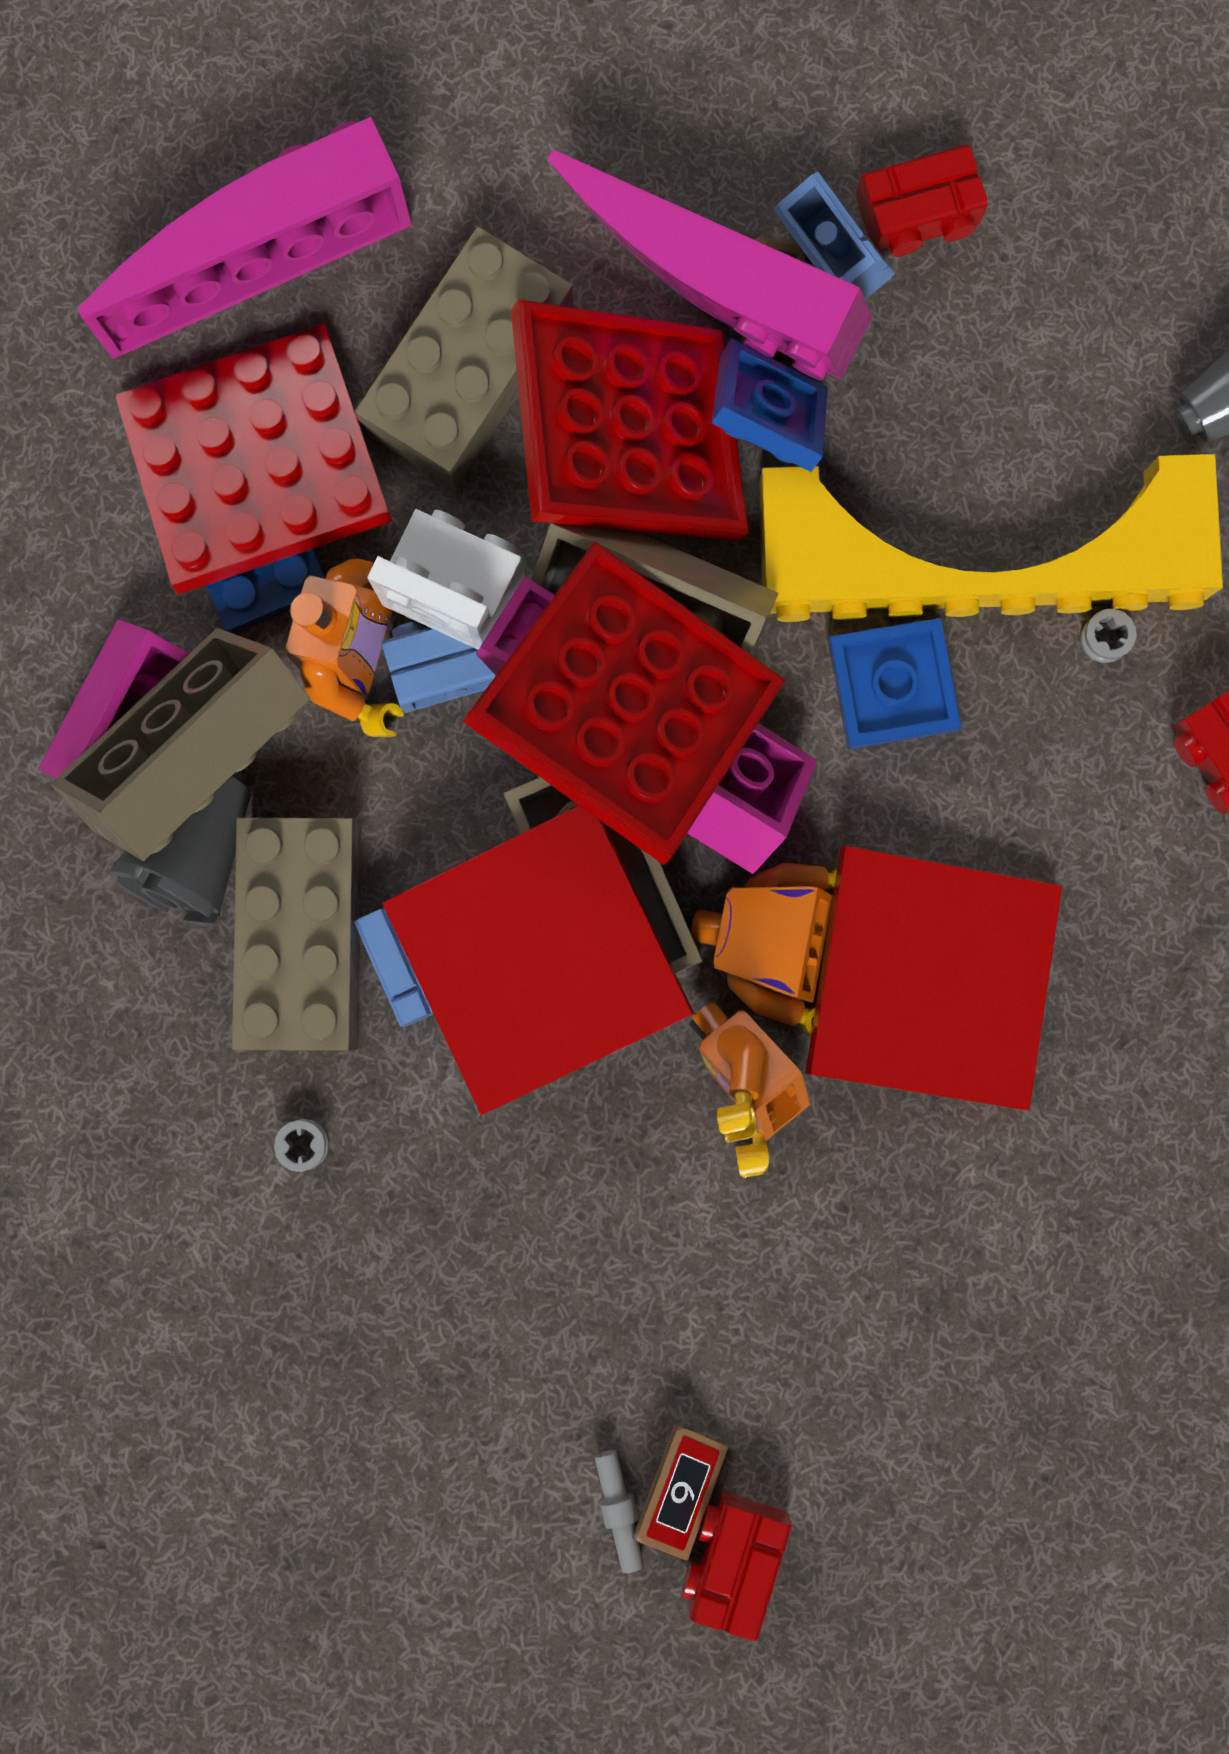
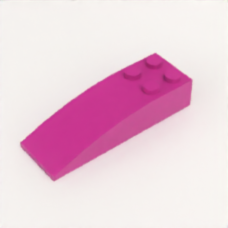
[78,117,412,359]
[548,149,872,381]
[476,576,818,874]

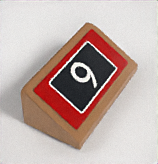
[632,1425,728,1561]

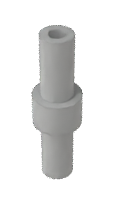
[594,1450,644,1573]

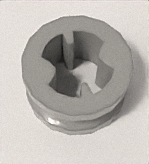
[1080,609,1137,663]
[274,1119,329,1172]

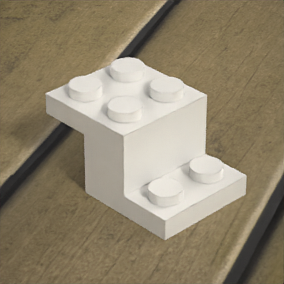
[367,509,525,649]

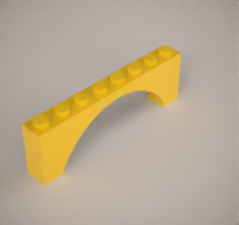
[758,454,1223,622]

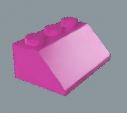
[38,619,189,779]

